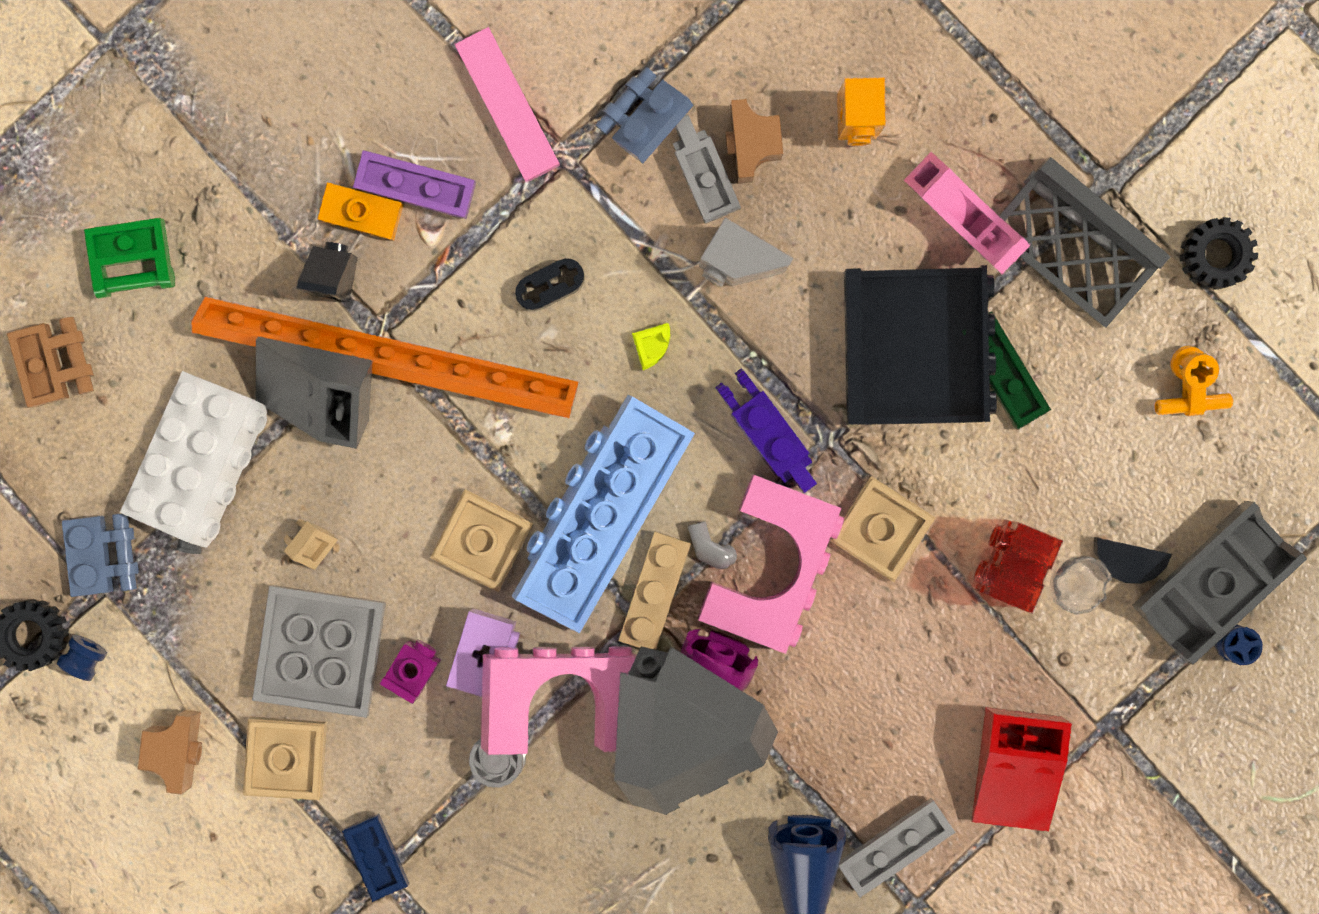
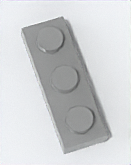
[839,798,956,898]

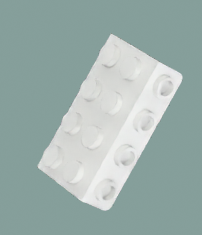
[120,371,268,548]

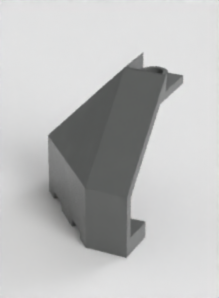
[614,646,778,815]

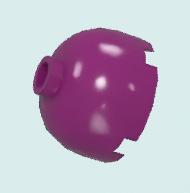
[681,629,759,691]

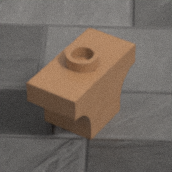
[725,99,783,184]
[138,710,202,795]

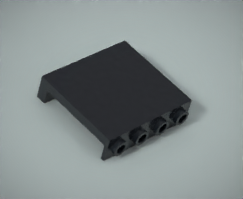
[844,265,997,425]

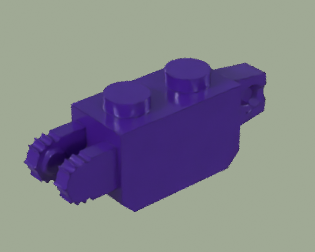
[715,368,817,493]

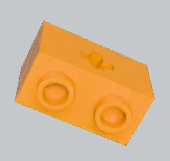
[837,78,886,146]

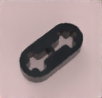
[515,258,585,311]

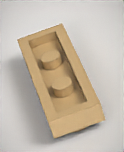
[619,531,691,650]

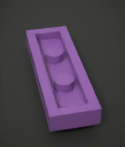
[353,150,476,219]

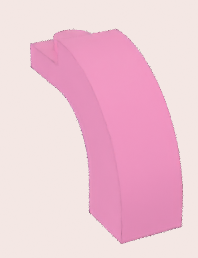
[904,152,1031,274]

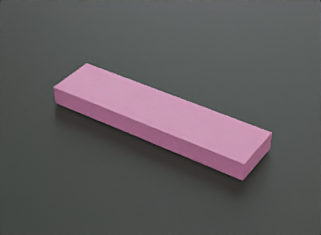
[454,27,560,183]

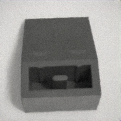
[256,336,373,449]

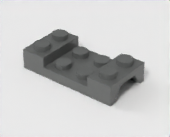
[1132,501,1307,665]

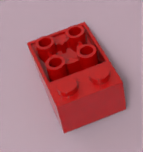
[972,707,1072,832]

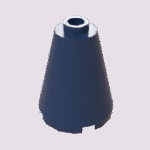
[768,815,846,914]

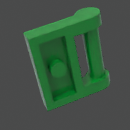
[84,218,176,299]

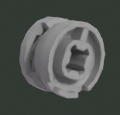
[469,738,526,788]

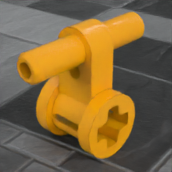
[1154,346,1233,416]

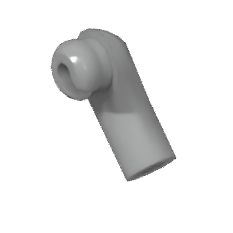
[687,521,737,569]

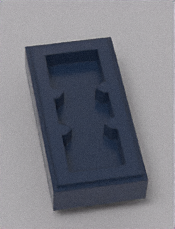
[342,813,410,902]

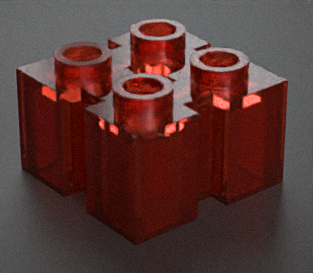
[973,519,1063,614]

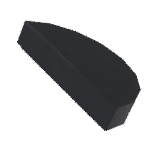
[1094,537,1172,584]

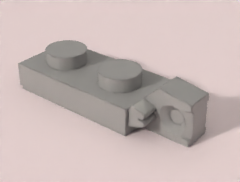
[673,115,741,224]

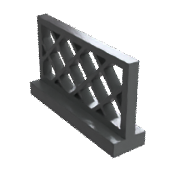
[999,157,1171,328]

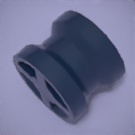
[1215,624,1263,665]
[57,635,107,681]

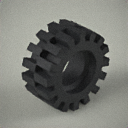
[1180,217,1258,290]
[0,599,69,671]

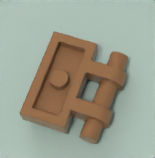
[7,317,94,408]

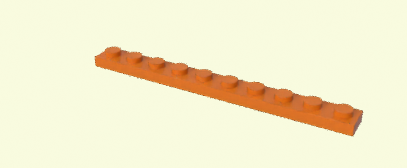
[192,297,579,418]

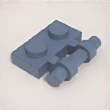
[595,67,694,164]
[62,514,139,597]

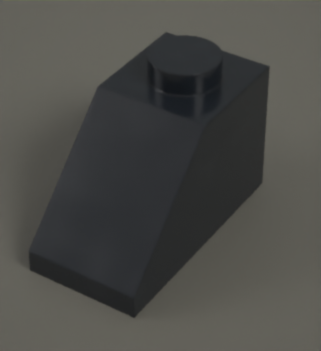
[297,242,358,302]

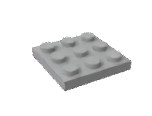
[252,585,386,718]

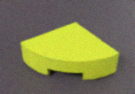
[632,323,670,371]

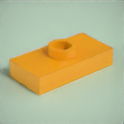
[317,182,404,241]

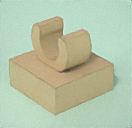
[284,519,338,570]

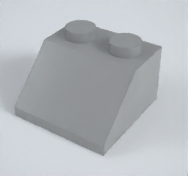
[699,218,794,287]

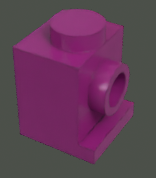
[380,639,441,704]

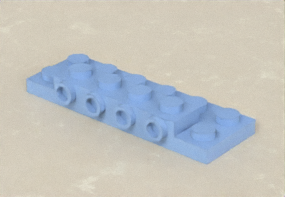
[512,394,695,633]

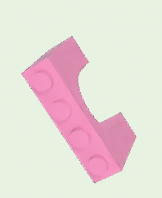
[698,474,844,654]
[481,646,637,755]

